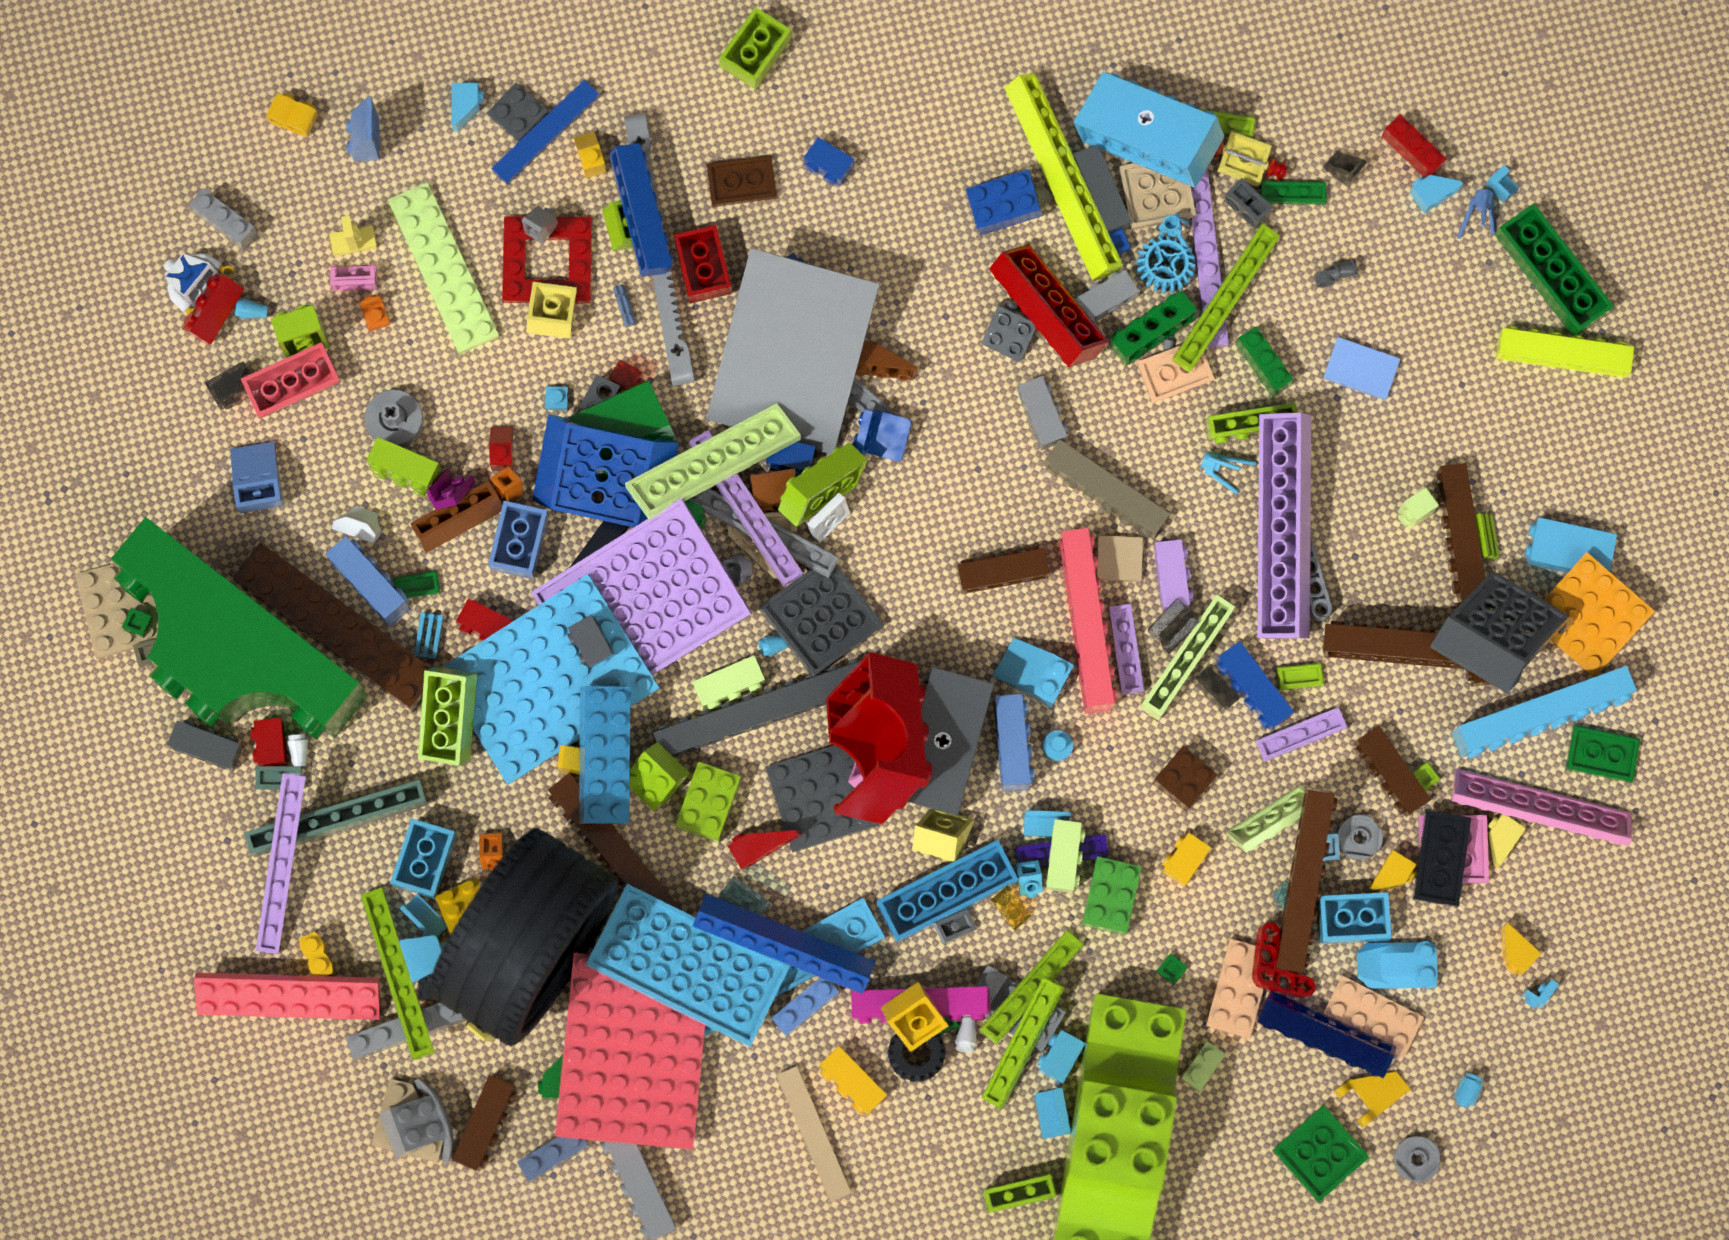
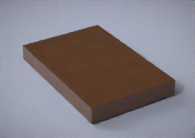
[706,155,777,207]

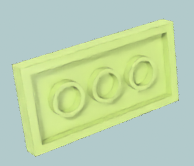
[1226,785,1305,852]

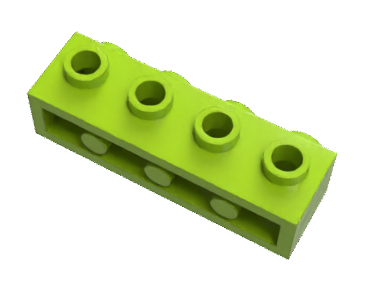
[1205,402,1297,444]

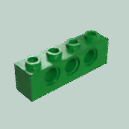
[1110,290,1198,366]

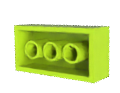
[778,443,868,527]
[418,666,477,766]

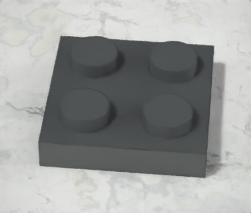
[486,83,549,142]

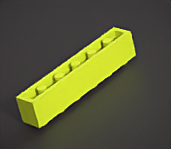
[1496,326,1634,378]

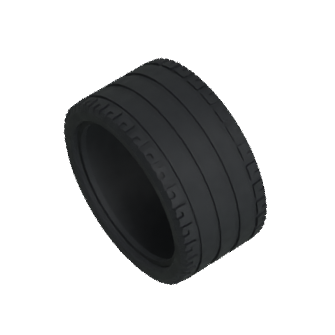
[429,827,618,1047]

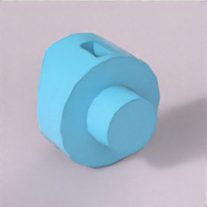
[1042,730,1073,762]

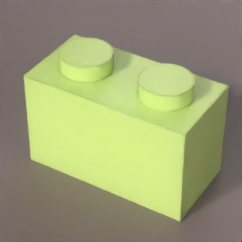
[1398,488,1439,530]

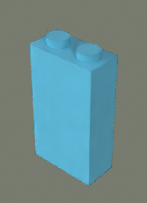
[1524,517,1617,573]

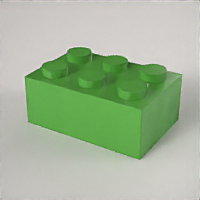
[1081,856,1142,936]

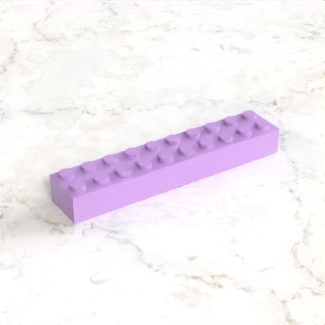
[1257,413,1311,639]

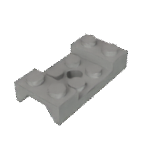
[975,965,1066,1053]

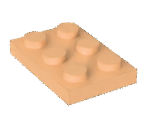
[1137,345,1215,404]

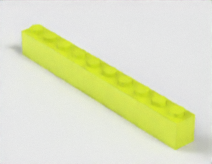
[1005,73,1123,280]

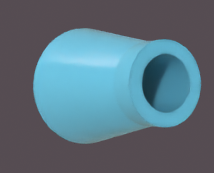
[235,297,268,319]
[758,635,789,657]

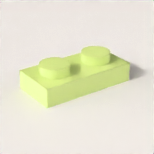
[1181,1041,1226,1092]

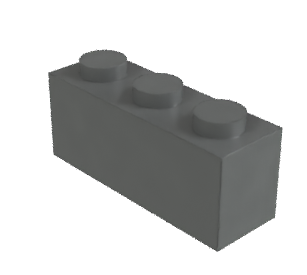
[167,719,243,772]

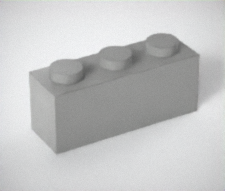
[189,188,258,251]
[1073,270,1139,323]
[1017,376,1069,451]

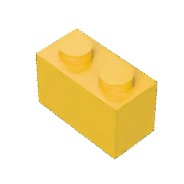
[1161,832,1211,887]

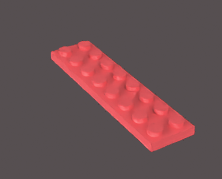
[194,972,381,1020]

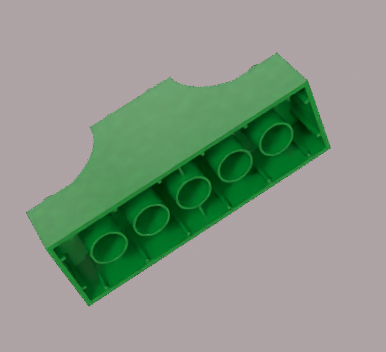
[111,517,368,740]

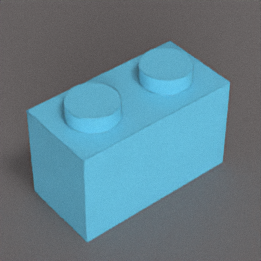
[1037,1030,1085,1085]

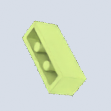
[692,655,765,710]
[1046,819,1085,893]

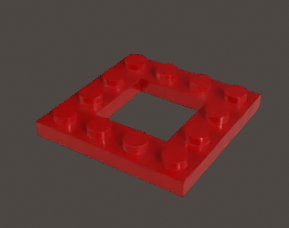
[502,216,592,303]

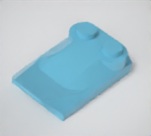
[1357,941,1438,989]

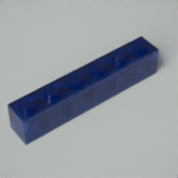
[1257,991,1396,1079]

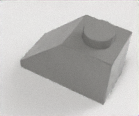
[522,206,558,245]

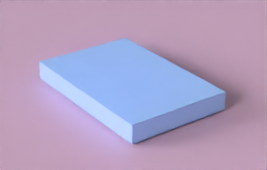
[1323,337,1400,400]

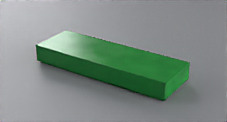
[1260,181,1326,205]

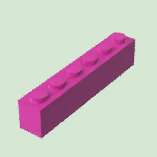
[851,986,991,1024]

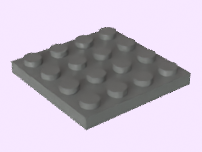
[758,566,884,677]
[766,745,878,853]

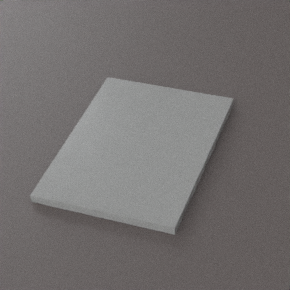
[706,248,880,454]

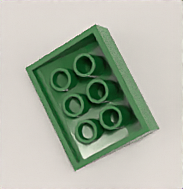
[568,380,677,480]

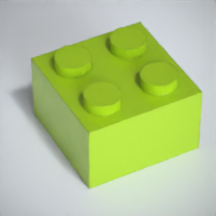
[629,742,690,811]

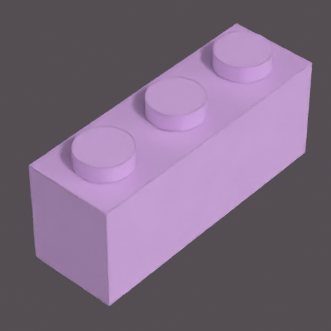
[1153,539,1193,612]

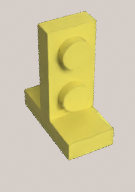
[329,215,377,257]

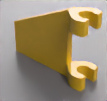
[1333,1071,1411,1128]

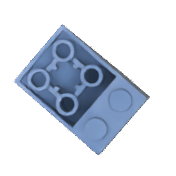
[230,441,284,513]

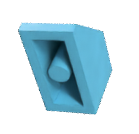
[451,83,484,132]
[1410,175,1463,214]

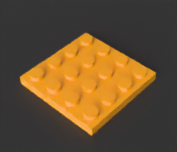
[1544,552,1655,677]

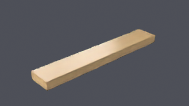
[776,1066,852,1203]

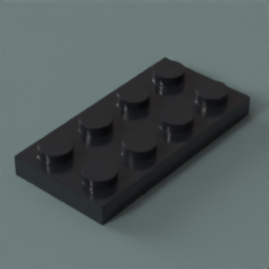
[1413,810,1471,908]

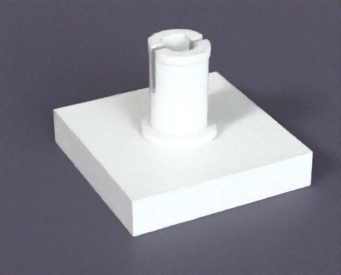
[807,493,850,544]

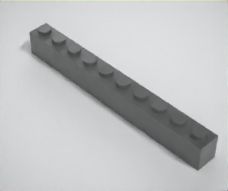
[653,658,861,757]

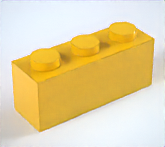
[819,1046,887,1116]

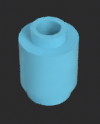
[1453,1073,1483,1109]

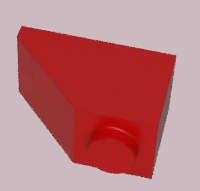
[489,426,514,471]

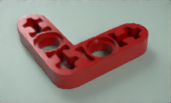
[1252,922,1316,998]

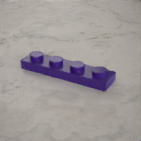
[1015,834,1109,867]

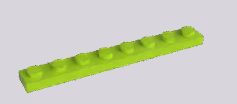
[1171,223,1280,372]
[361,887,435,1061]

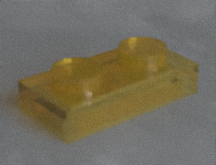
[991,885,1031,931]

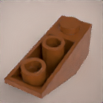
[856,340,917,381]

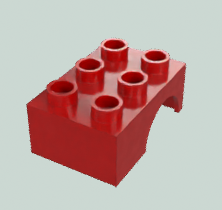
[826,652,932,824]

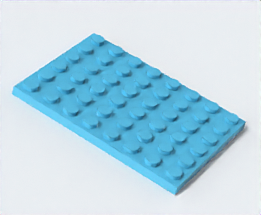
[443,574,660,785]

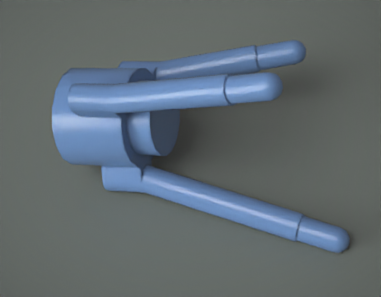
[1457,189,1495,239]

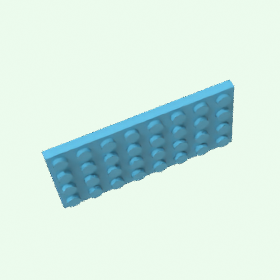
[585,884,790,1047]

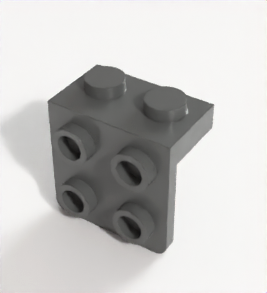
[982,299,1036,361]

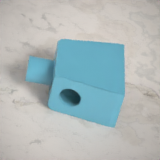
[399,935,447,982]

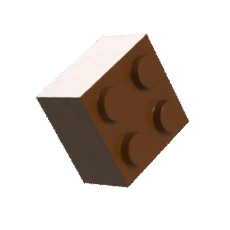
[1152,746,1218,812]

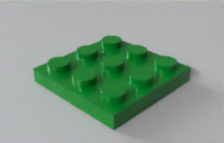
[1272,1105,1370,1203]

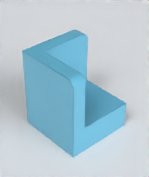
[1485,165,1519,203]

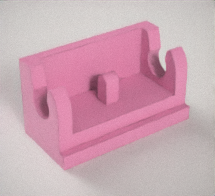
[330,264,377,291]

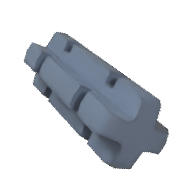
[613,285,636,327]

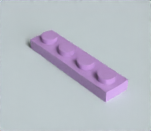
[1108,604,1144,695]
[1255,707,1347,762]

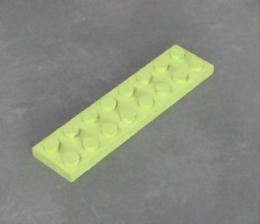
[388,182,499,355]
[625,403,801,520]

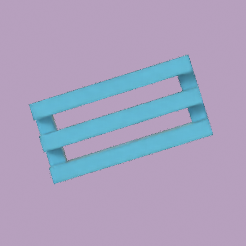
[414,612,444,660]

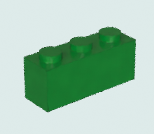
[1235,326,1294,398]

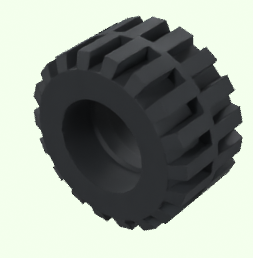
[888,1033,946,1082]

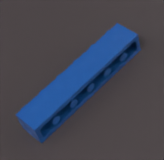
[609,143,673,277]

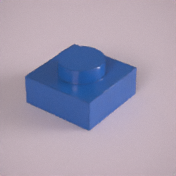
[1109,229,1131,255]

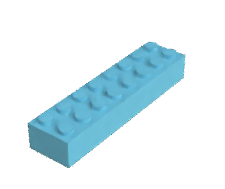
[1452,666,1637,759]

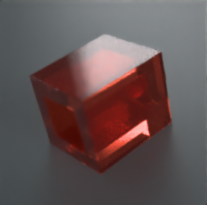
[609,359,645,391]

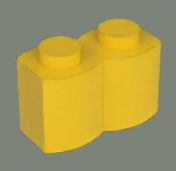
[266,93,318,138]
[299,932,336,977]

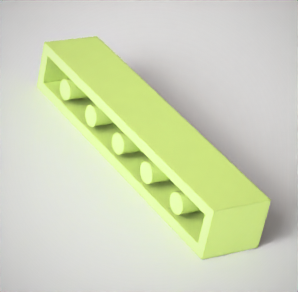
[1140,595,1235,721]

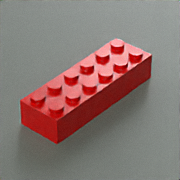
[989,244,1109,367]

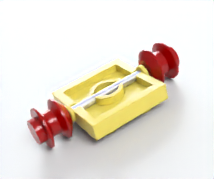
[1213,131,1288,186]

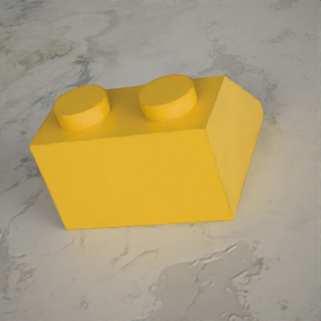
[880,982,948,1052]

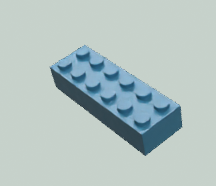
[579,686,630,824]
[876,840,1019,944]

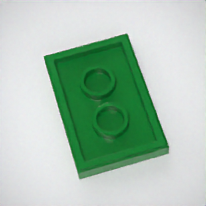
[1565,725,1640,783]

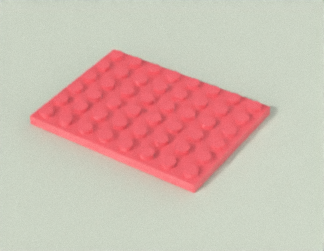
[555,953,705,1150]

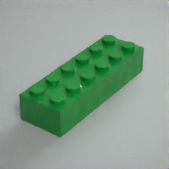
[1495,203,1614,336]

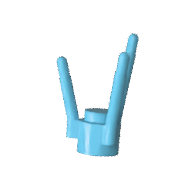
[1159,213,1193,255]
[1201,451,1257,494]

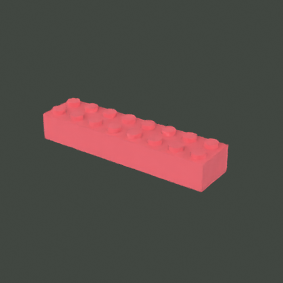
[1059,528,1118,714]

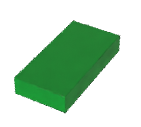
[393,571,441,599]

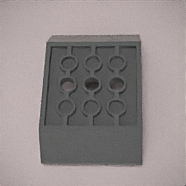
[1430,571,1574,694]

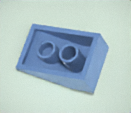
[347,97,380,161]

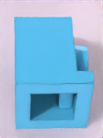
[1016,860,1043,898]

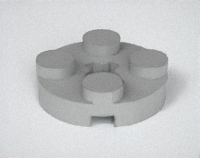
[1338,815,1383,861]
[1393,1136,1440,1183]

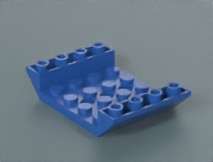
[532,414,679,527]

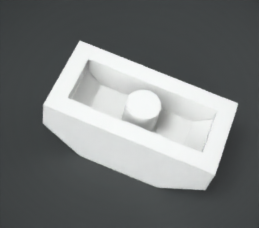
[332,506,381,543]

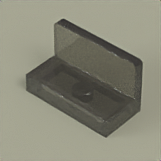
[1148,599,1200,654]
[1192,666,1240,714]

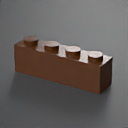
[956,546,1050,594]
[1354,726,1431,817]
[452,1075,518,1172]

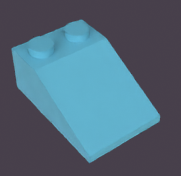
[992,638,1074,709]

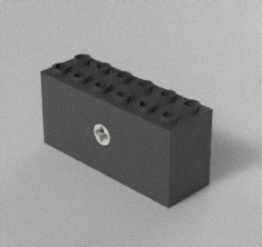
[908,667,994,816]

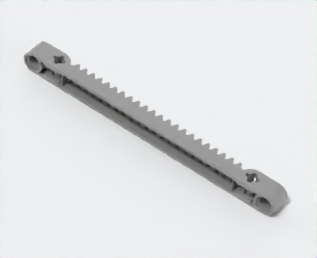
[624,113,694,386]

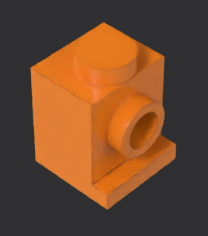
[491,466,523,502]

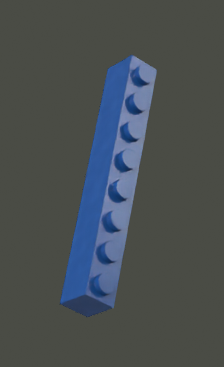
[692,893,875,994]

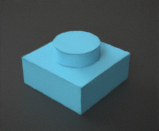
[545,387,568,411]

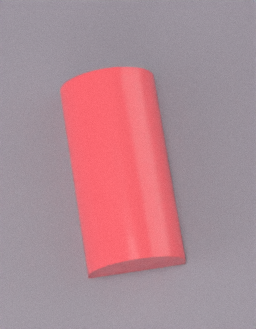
[241,342,341,419]

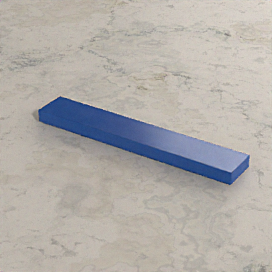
[491,80,600,185]

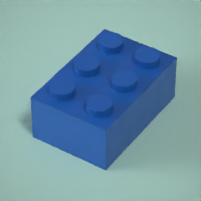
[966,169,1043,236]

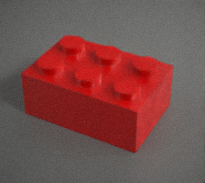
[673,225,732,304]

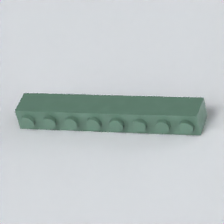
[244,779,429,857]

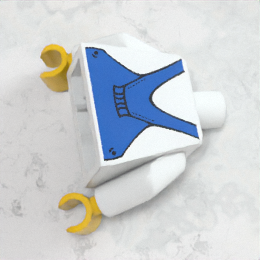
[164,253,234,315]

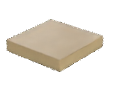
[1097,535,1143,582]

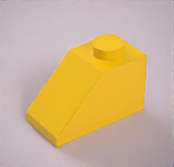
[573,131,607,178]
[1367,850,1417,893]
[1501,923,1541,976]

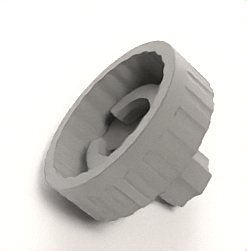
[364,390,424,448]

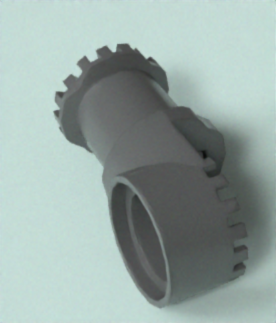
[1314,258,1358,287]

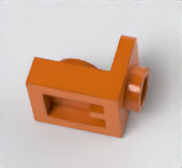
[359,295,391,332]
[479,833,503,870]

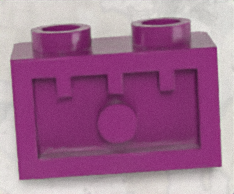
[426,469,476,510]

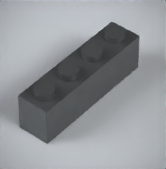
[1073,144,1132,233]

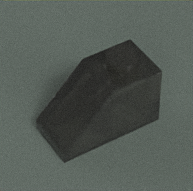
[205,361,249,410]

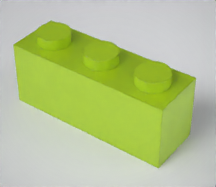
[982,1174,1056,1214]

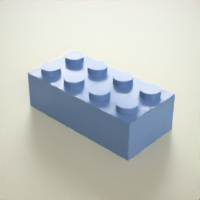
[326,536,410,627]
[993,694,1034,792]

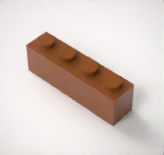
[410,481,502,553]

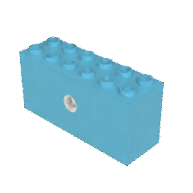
[1073,72,1224,188]

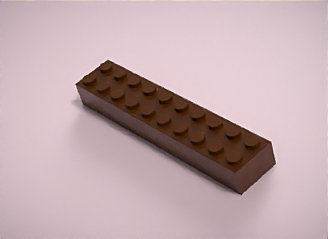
[233,542,431,712]

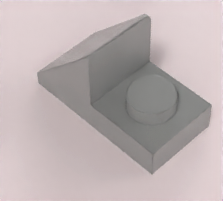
[933,909,977,946]

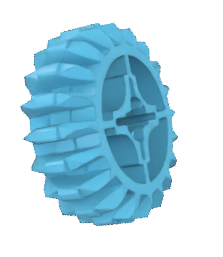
[1136,235,1196,294]

